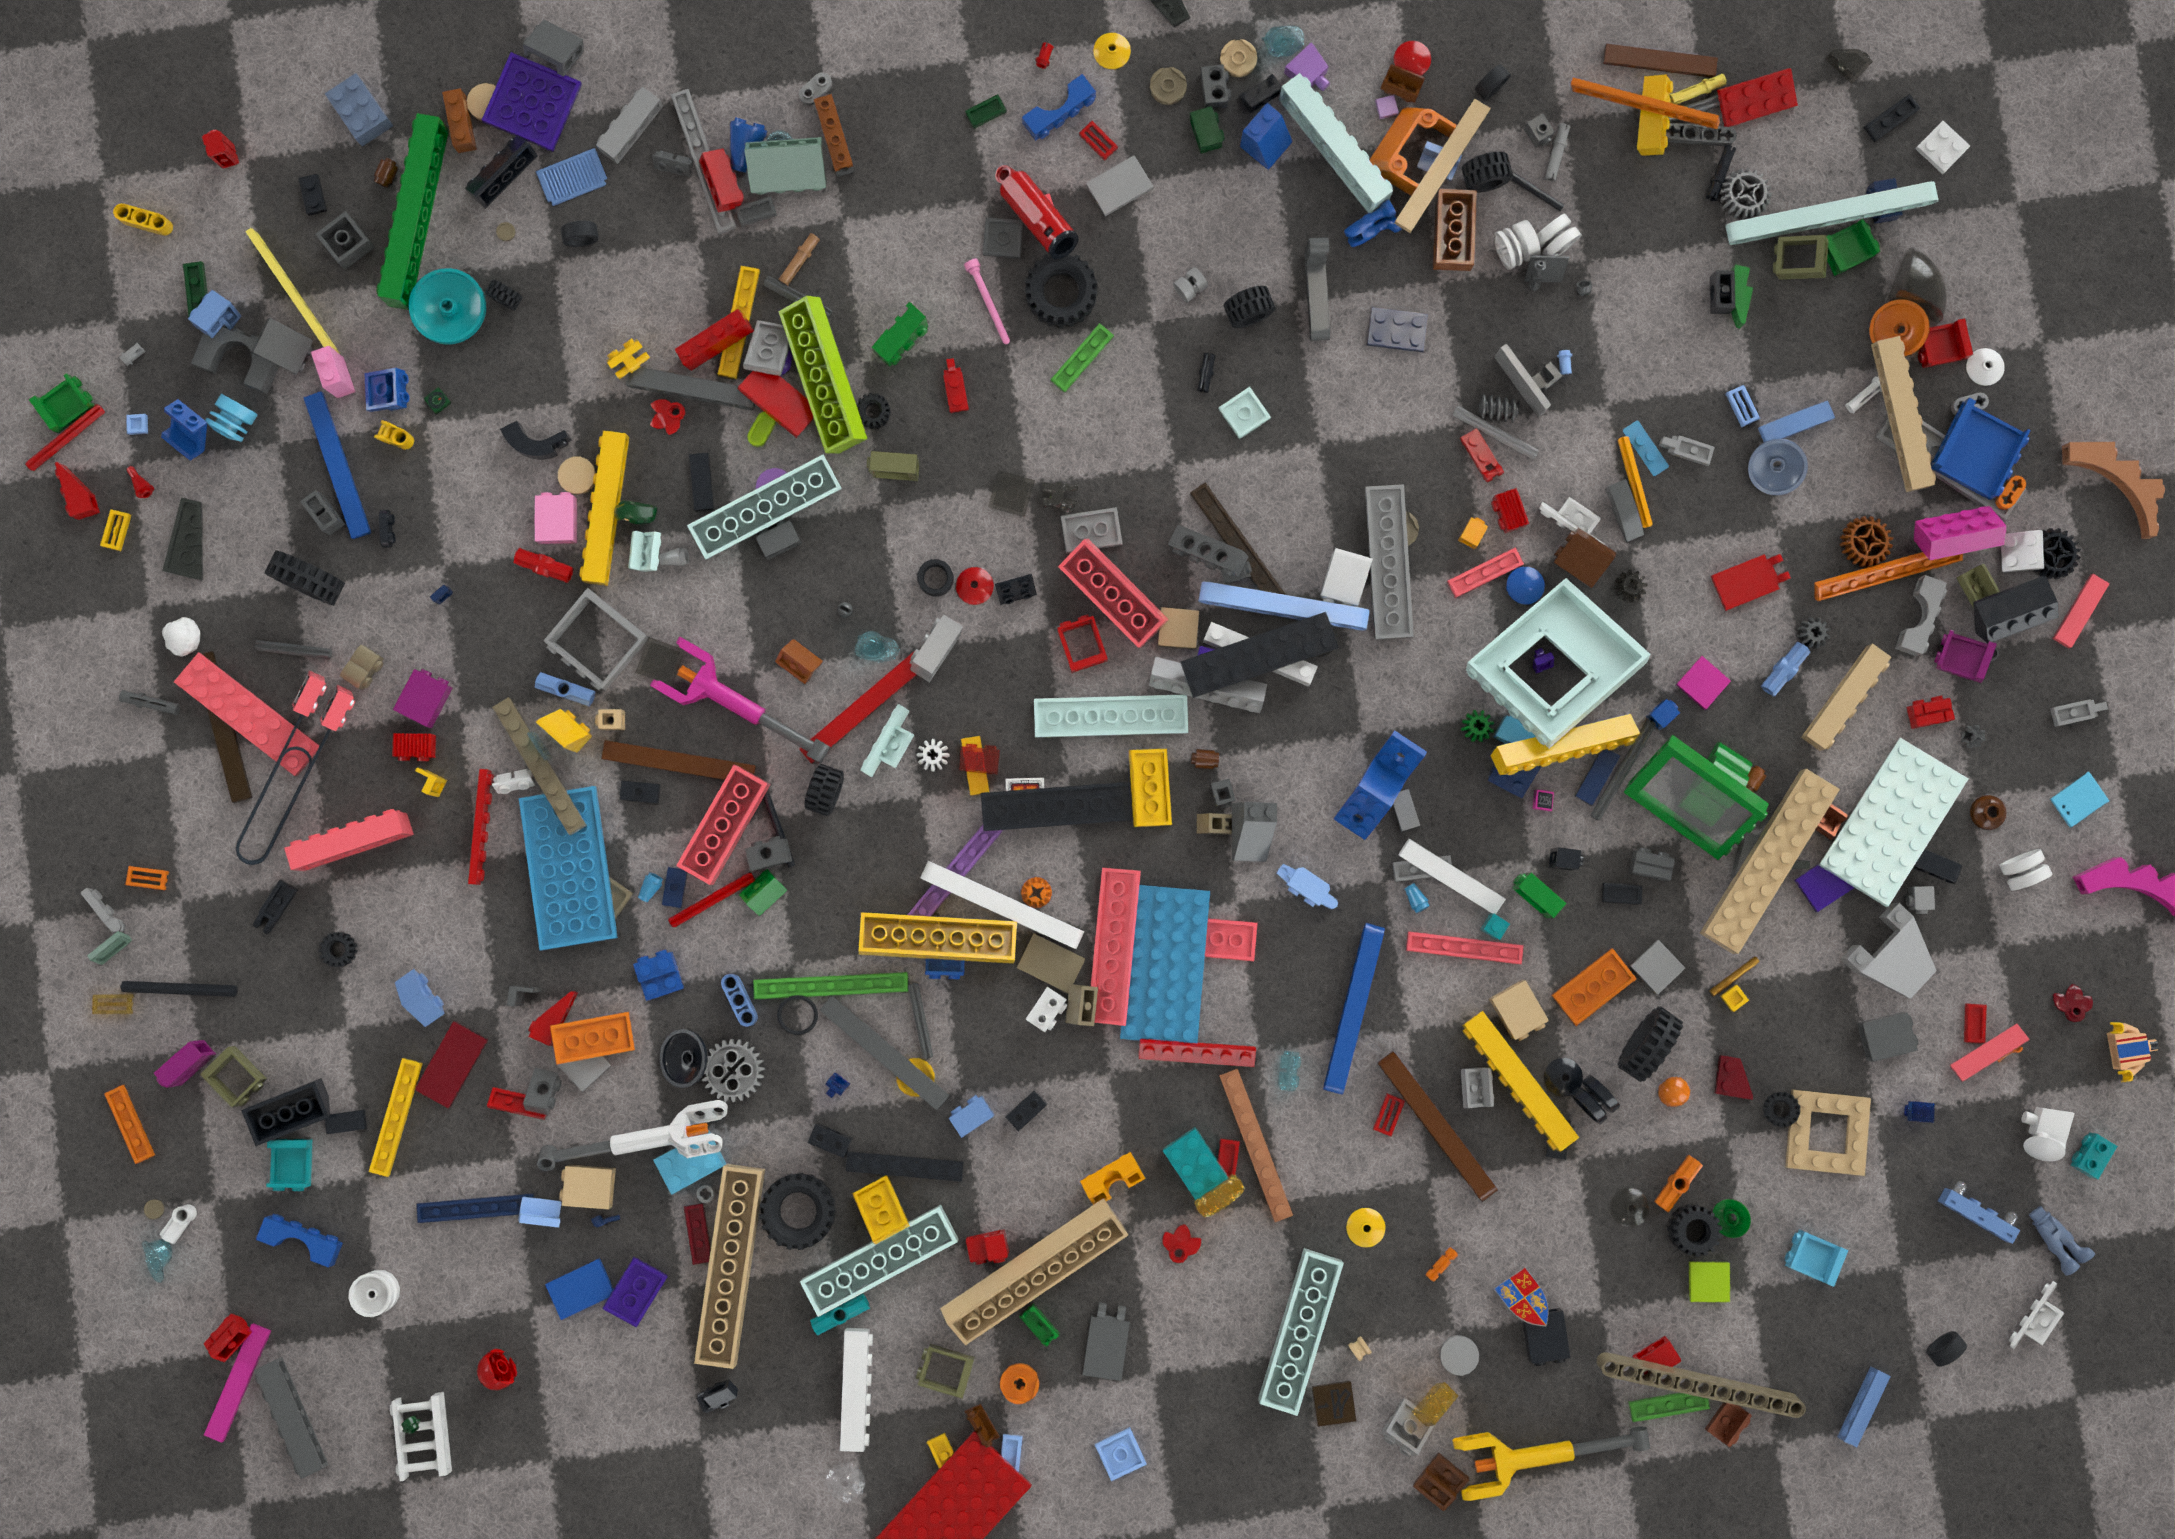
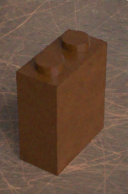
[1554,527,1616,588]

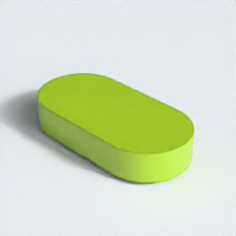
[747,411,776,447]

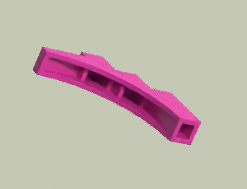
[2073,857,2175,917]

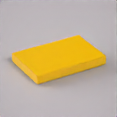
[852,1175,910,1245]

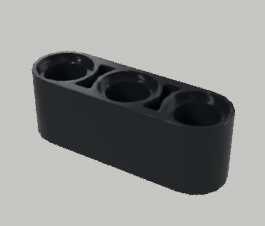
[1913,849,1962,884]

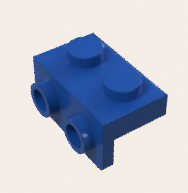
[925,958,965,979]

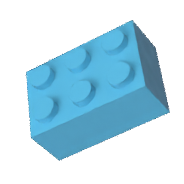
[653,1130,726,1195]

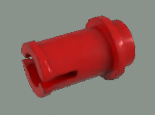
[1035,42,1054,69]

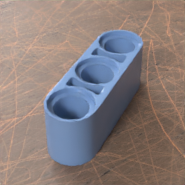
[721,974,758,1027]

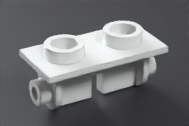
[492,769,536,794]

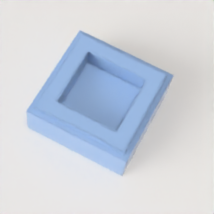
[126,414,148,435]

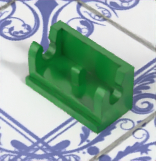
[1019,1303,1059,1347]

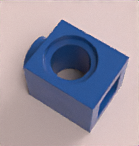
[1646,699,1680,730]

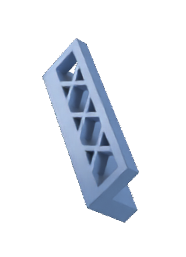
[1837,1366,1891,1447]

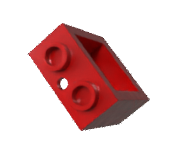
[1057,615,1108,673]

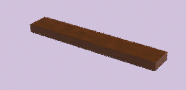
[1603,44,1718,78]

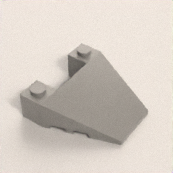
[1840,903,1937,999]

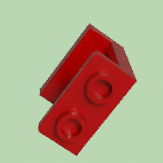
[1918,318,1974,368]

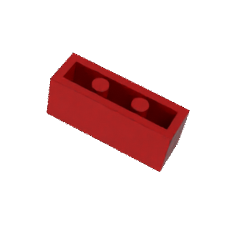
[699,148,744,213]

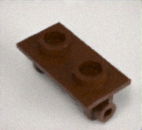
[964,1404,1000,1448]

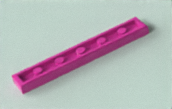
[204,1323,271,1443]

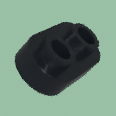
[379,510,396,548]

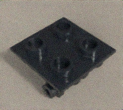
[995,574,1037,605]

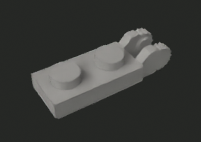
[81,888,126,933]

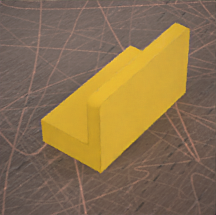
[415,767,447,797]

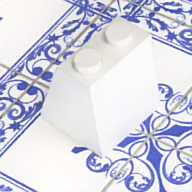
[1320,548,1373,607]

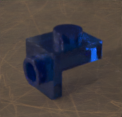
[1904,1101,1935,1123]

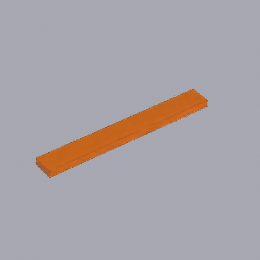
[1571,77,1720,129]
[1814,552,1963,601]

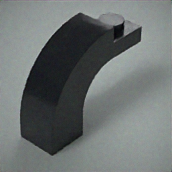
[500,421,572,460]

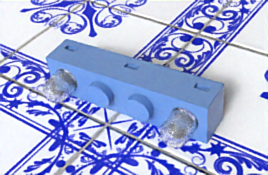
[1938,1181,2020,1244]

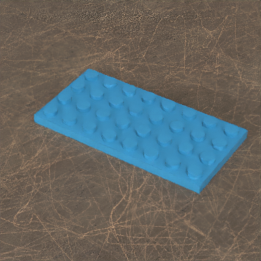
[519,786,618,951]
[1120,885,1210,1043]

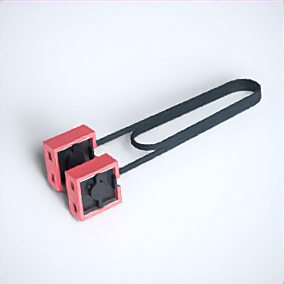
[236,670,355,865]

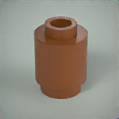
[1746,765,1766,793]

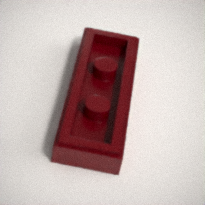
[684,1203,711,1265]

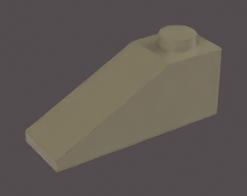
[1197,813,1232,835]

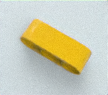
[113,203,173,236]

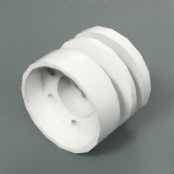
[1494,220,1541,270]

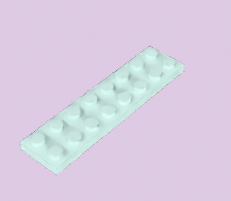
[1034,695,1188,738]

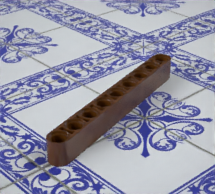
[1378,1051,1498,1202]

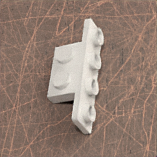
[1539,497,1605,545]
[2009,1281,2064,1350]

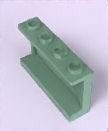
[744,137,827,195]

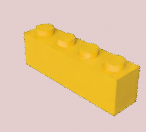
[1637,75,1673,156]

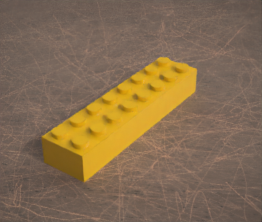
[859,913,1017,963]

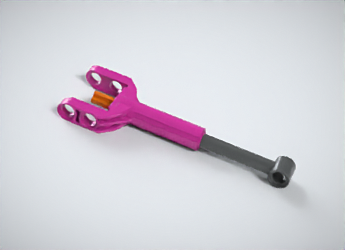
[650,636,831,764]

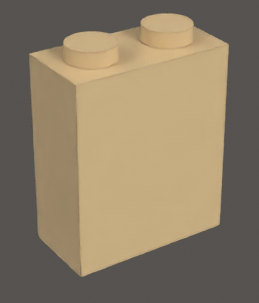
[1489,980,1549,1041]
[560,1165,616,1209]

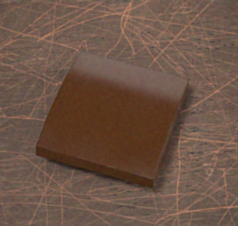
[1413,1452,1469,1511]

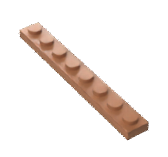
[1219,1069,1293,1222]

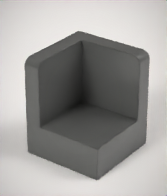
[1532,362,1562,393]

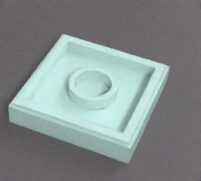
[1218,387,1271,440]

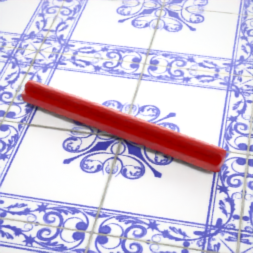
[25,404,105,471]
[668,872,755,928]

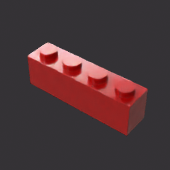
[675,309,754,371]

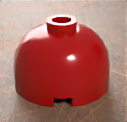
[477,1349,517,1390]

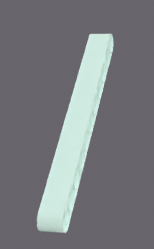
[1726,182,1938,245]

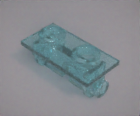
[1278,1051,1301,1091]

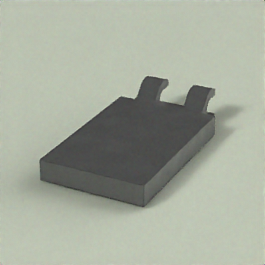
[1083,1302,1130,1381]

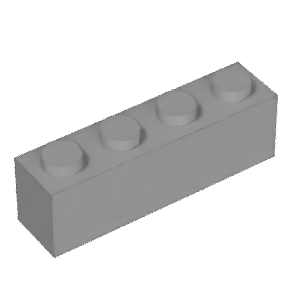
[596,87,663,164]

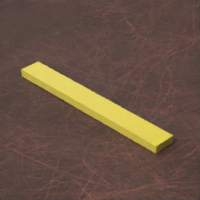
[245,228,340,354]

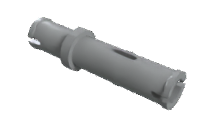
[1544,123,1571,182]

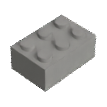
[910,615,963,683]

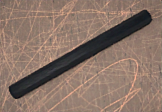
[120,981,238,997]

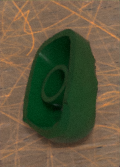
[614,500,657,524]

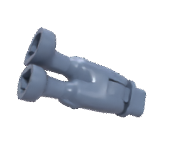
[2029,1206,2095,1276]

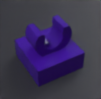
[1533,648,1555,674]

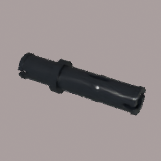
[1706,145,1736,201]

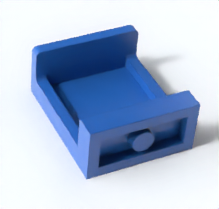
[161,399,207,461]

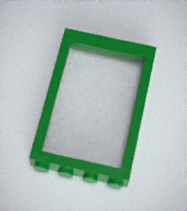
[1623,735,1769,860]

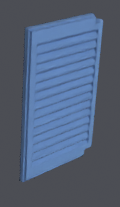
[536,148,607,206]

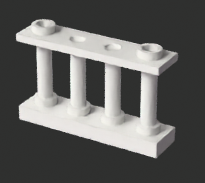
[390,1392,452,1481]

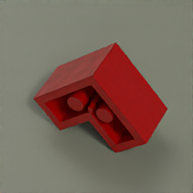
[966,1229,1009,1265]

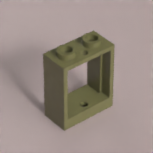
[1773,235,1828,280]
[867,451,920,481]
[200,1046,267,1108]
[916,1344,975,1399]

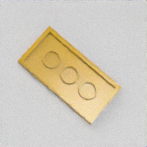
[1129,749,1172,827]

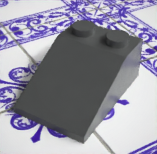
[1232,802,1277,862]

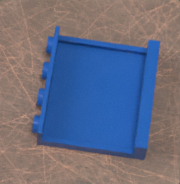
[1930,398,2031,500]

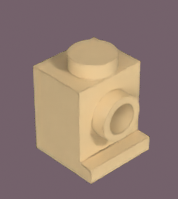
[595,709,625,730]

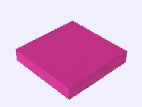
[1676,656,1731,710]

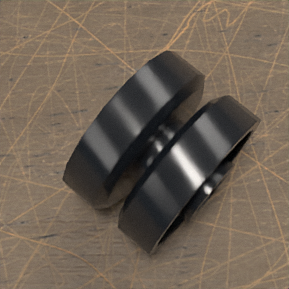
[1570,1075,1620,1125]

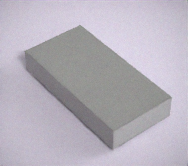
[1393,789,1420,832]

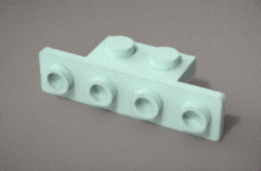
[861,704,914,777]

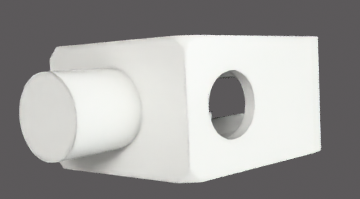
[2022,1107,2075,1145]

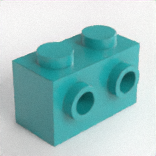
[2070,1132,2118,1180]

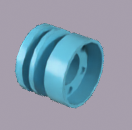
[205,394,258,442]

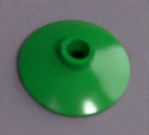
[1713,1199,1751,1238]

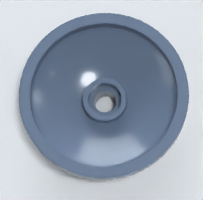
[1748,439,1808,495]

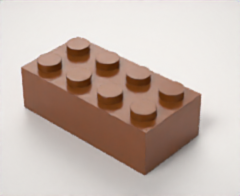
[1433,189,1477,271]

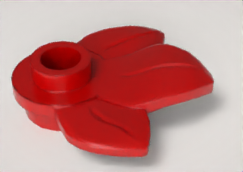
[650,399,685,435]
[1162,1224,1202,1263]

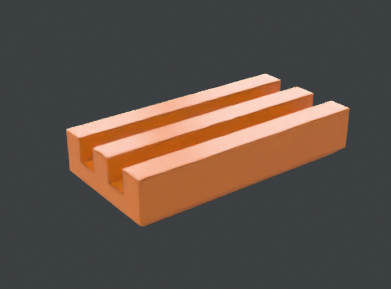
[126,866,169,890]

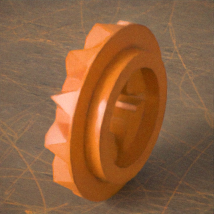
[1021,877,1052,908]

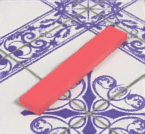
[1406,931,1524,965]

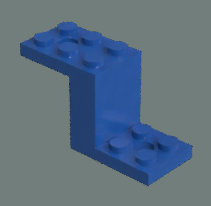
[1333,731,1427,840]

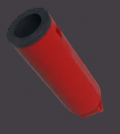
[995,165,1079,259]

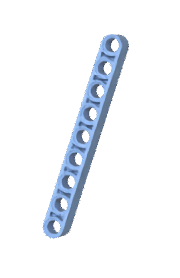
[1198,582,1370,630]

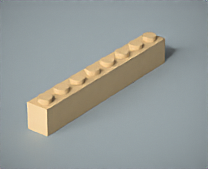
[1871,336,1936,492]

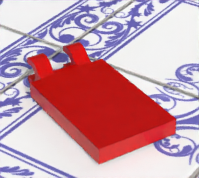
[1710,554,1791,611]

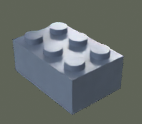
[325,73,393,146]

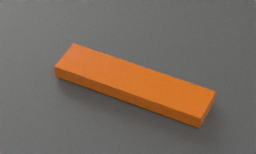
[104,1085,155,1164]

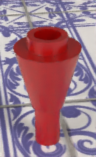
[126,466,154,498]

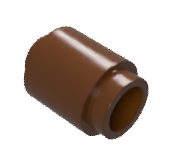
[374,158,399,188]
[1191,749,1219,769]

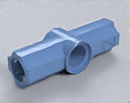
[1761,642,1810,697]
[535,672,595,707]

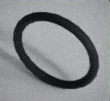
[777,995,818,1035]

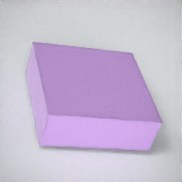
[1375,95,1399,119]

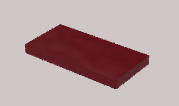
[415,1021,488,1108]

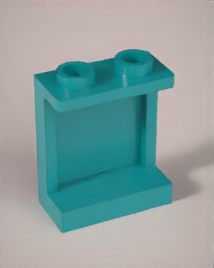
[266,1139,313,1191]

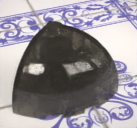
[1886,247,1947,323]

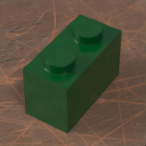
[1189,106,1225,154]

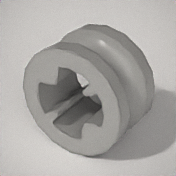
[697,1184,715,1203]

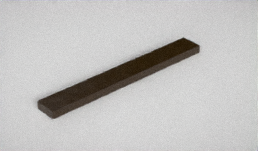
[1190,482,1286,617]
[193,651,253,803]

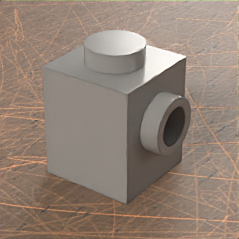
[1906,886,1935,914]

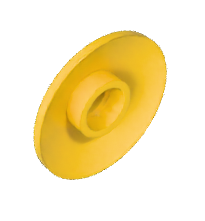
[1093,33,1131,69]
[1346,1208,1385,1247]

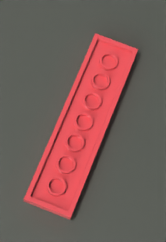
[174,652,320,777]
[1091,868,1141,1026]

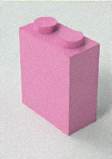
[311,346,355,398]
[535,492,577,544]

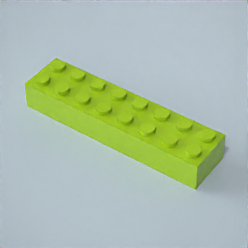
[778,296,867,454]

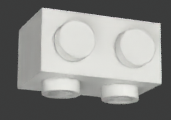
[1026,987,1067,1032]

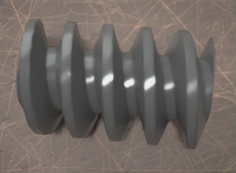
[1478,394,1520,423]

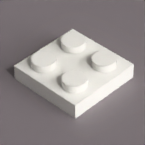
[1915,121,1970,174]
[2001,530,2044,573]

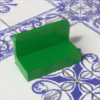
[739,868,787,916]

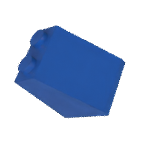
[1240,103,1293,170]

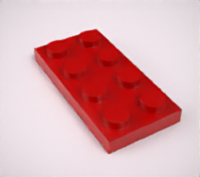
[1717,68,1798,127]

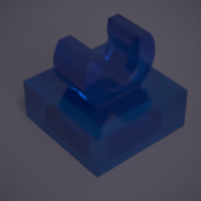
[825,1072,850,1098]

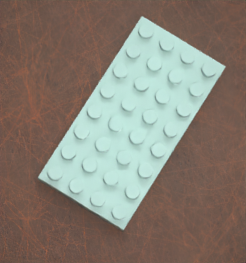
[1819,738,1968,907]

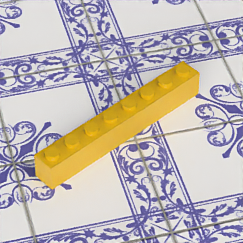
[580,431,629,586]
[1490,714,1640,775]
[1462,1011,1579,1152]

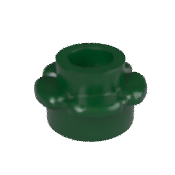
[401,1416,420,1434]

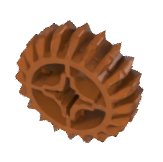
[1840,516,1893,567]

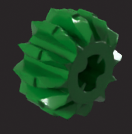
[1461,710,1494,742]

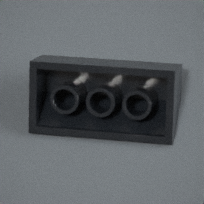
[465,135,538,209]
[1973,576,2059,644]
[241,1078,330,1146]

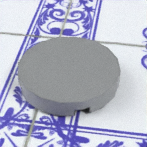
[1439,1335,1479,1376]

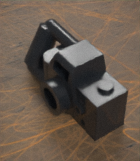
[696,1379,738,1413]

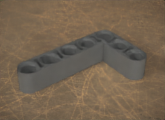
[1304,237,1330,341]

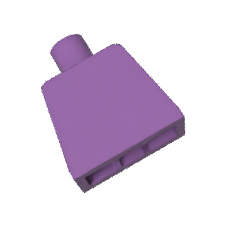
[1284,43,1330,91]

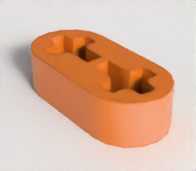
[1995,476,2026,510]

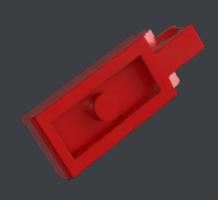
[943,358,969,413]

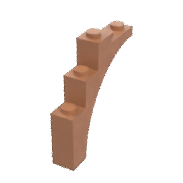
[2062,442,2165,539]

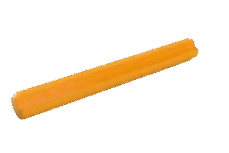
[1618,436,1652,528]

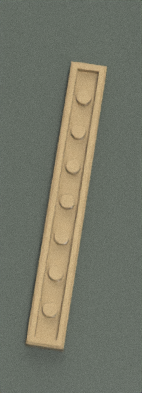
[1394,99,1491,233]

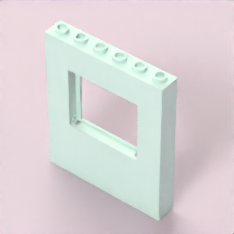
[1466,578,1651,748]

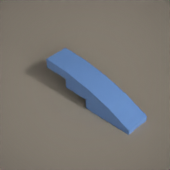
[1758,401,1835,442]

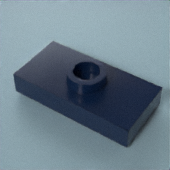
[662,867,688,908]

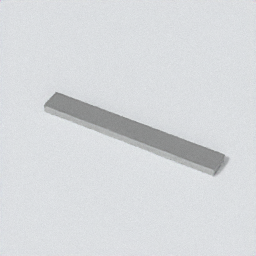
[671,89,737,234]

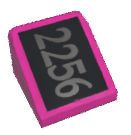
[1533,790,1554,811]

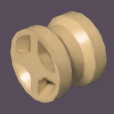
[1348,1336,1372,1362]

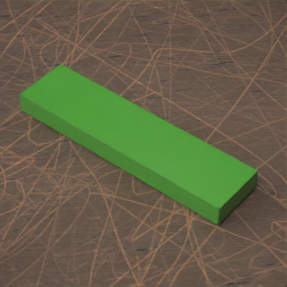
[1050,323,1114,393]
[1628,1393,1710,1422]

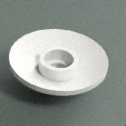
[1966,348,2004,386]

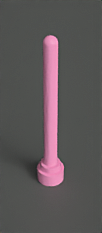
[964,258,1010,344]

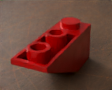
[55,462,100,520]

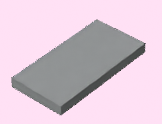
[1494,344,1551,418]

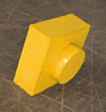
[1720,985,1749,1012]

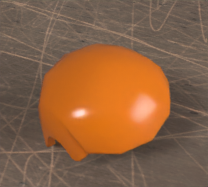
[1658,1077,1691,1107]

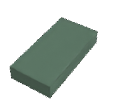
[87,931,132,965]

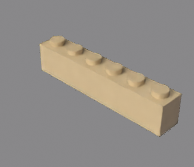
[1801,644,1891,751]

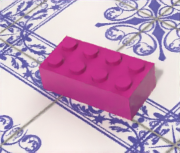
[1914,506,2007,560]

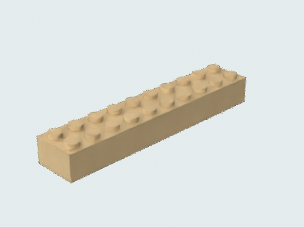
[1700,769,1840,954]
[694,1164,765,1369]
[940,1198,1128,1345]

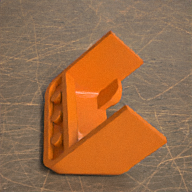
[1370,107,1457,196]

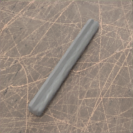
[1453,406,1539,459]

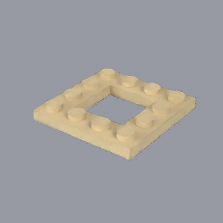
[1785,1090,1871,1176]

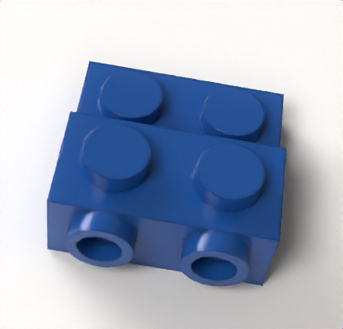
[364,368,410,412]
[633,950,684,1001]

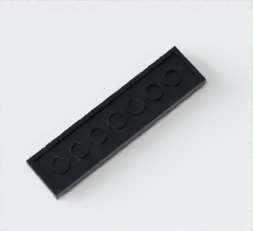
[1180,612,1339,698]
[980,782,1133,832]

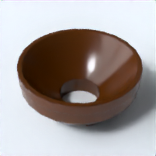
[1970,795,2007,830]

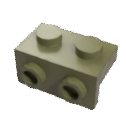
[1956,564,2000,608]

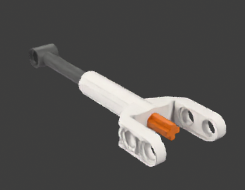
[537,1100,728,1171]

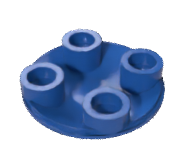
[1506,567,1545,605]

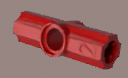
[513,548,574,583]

